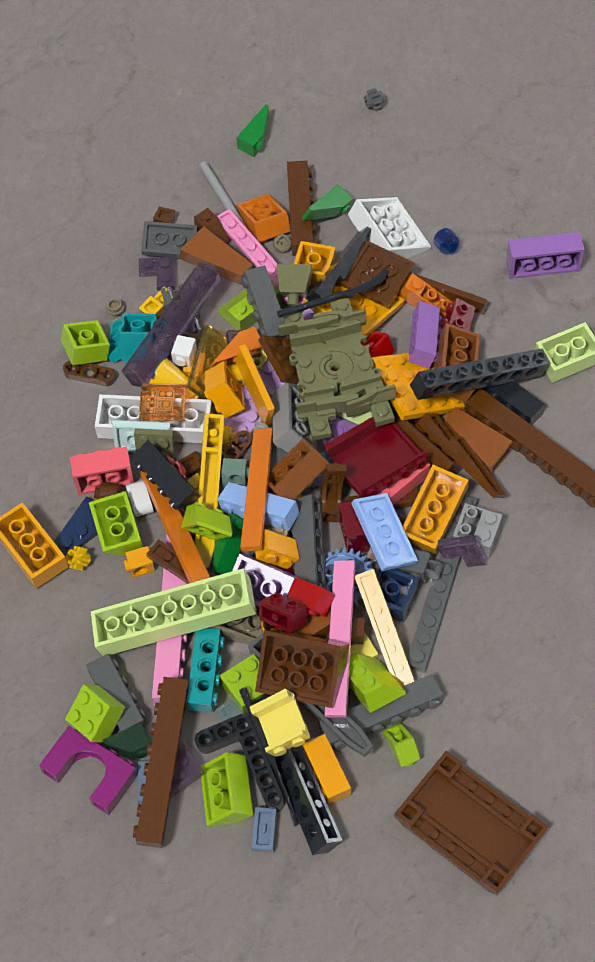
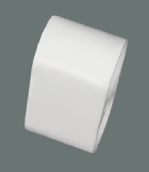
[126,480,154,517]

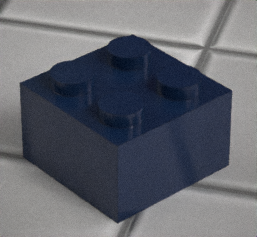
[376,569,419,622]

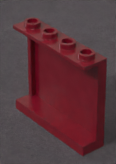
[324,417,428,498]

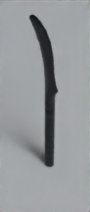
[277,268,387,318]
[239,687,298,827]

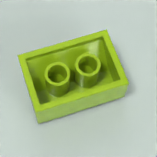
[217,282,281,332]
[89,491,143,556]
[348,653,406,713]
[200,752,253,827]

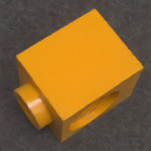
[124,546,155,578]

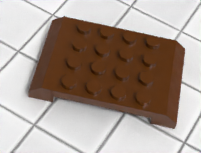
[394,751,549,896]

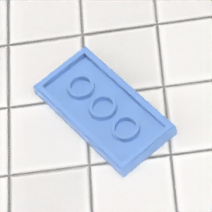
[351,493,418,571]

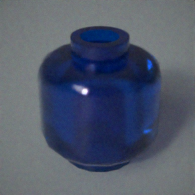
[433,228,460,254]

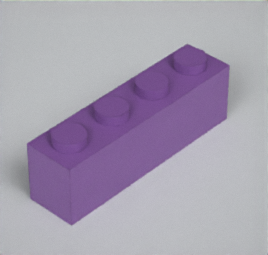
[408,301,441,368]

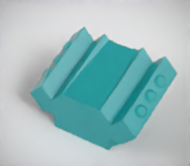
[108,313,171,365]

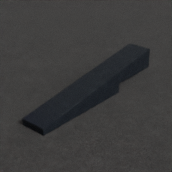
[305,226,370,301]

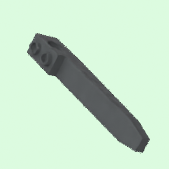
[248,633,374,757]

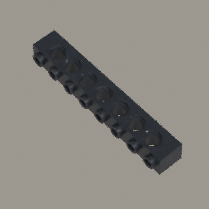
[410,348,551,400]
[253,694,343,855]

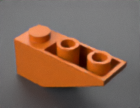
[397,273,452,318]
[209,327,262,368]

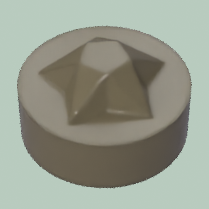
[273,234,291,253]

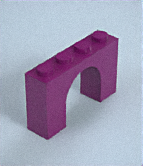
[39,726,138,815]

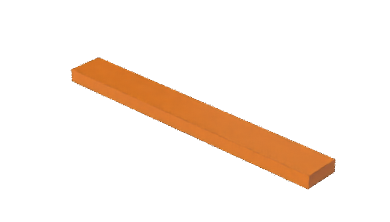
[240,428,273,552]
[140,471,210,583]

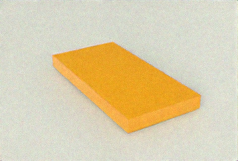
[236,344,275,425]

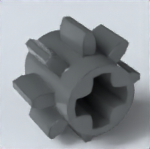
[364,88,384,110]

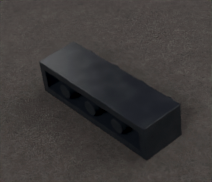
[475,382,545,425]
[132,440,201,512]

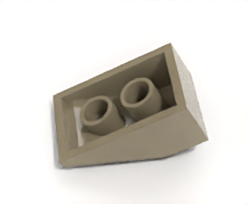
[209,605,272,645]

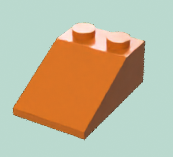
[236,194,290,242]

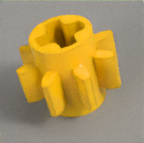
[66,546,91,571]

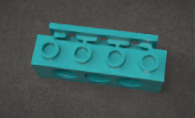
[186,628,225,712]

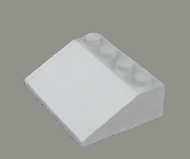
[348,197,431,259]

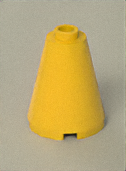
[147,358,201,399]

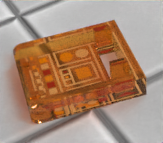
[139,384,187,421]

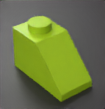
[382,723,420,767]

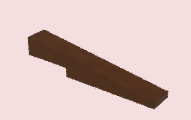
[417,413,506,498]

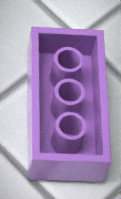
[506,232,584,279]

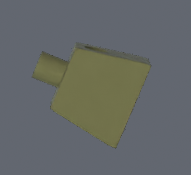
[276,264,313,307]

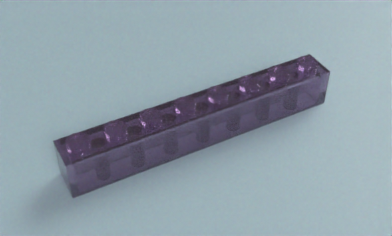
[122,262,221,388]

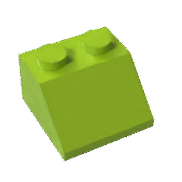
[181,502,232,541]

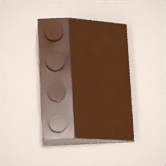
[255,628,349,708]

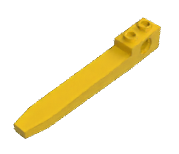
[195,413,224,569]

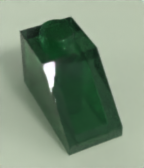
[103,723,150,760]

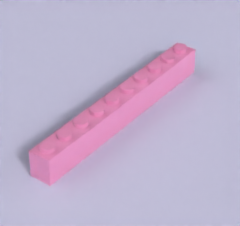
[152,517,195,706]

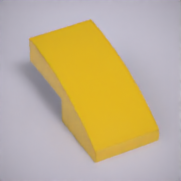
[139,287,178,317]

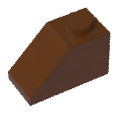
[194,208,231,244]

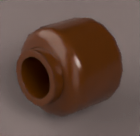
[94,481,122,499]

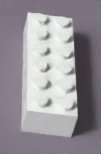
[95,394,213,443]

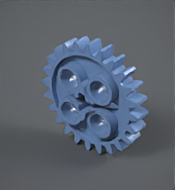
[324,548,373,607]

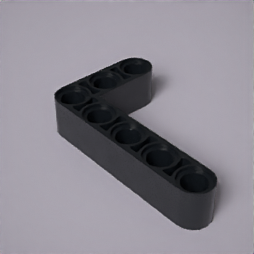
[194,714,284,812]

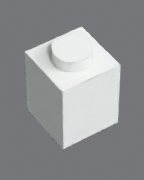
[171,335,197,367]

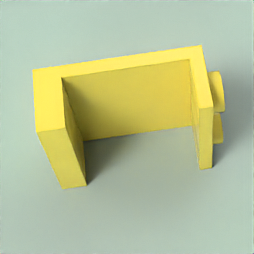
[249,689,311,756]

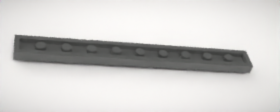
[407,495,478,673]

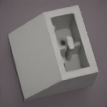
[453,503,502,558]

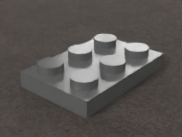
[142,221,197,258]

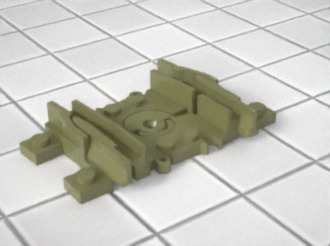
[278,298,396,440]

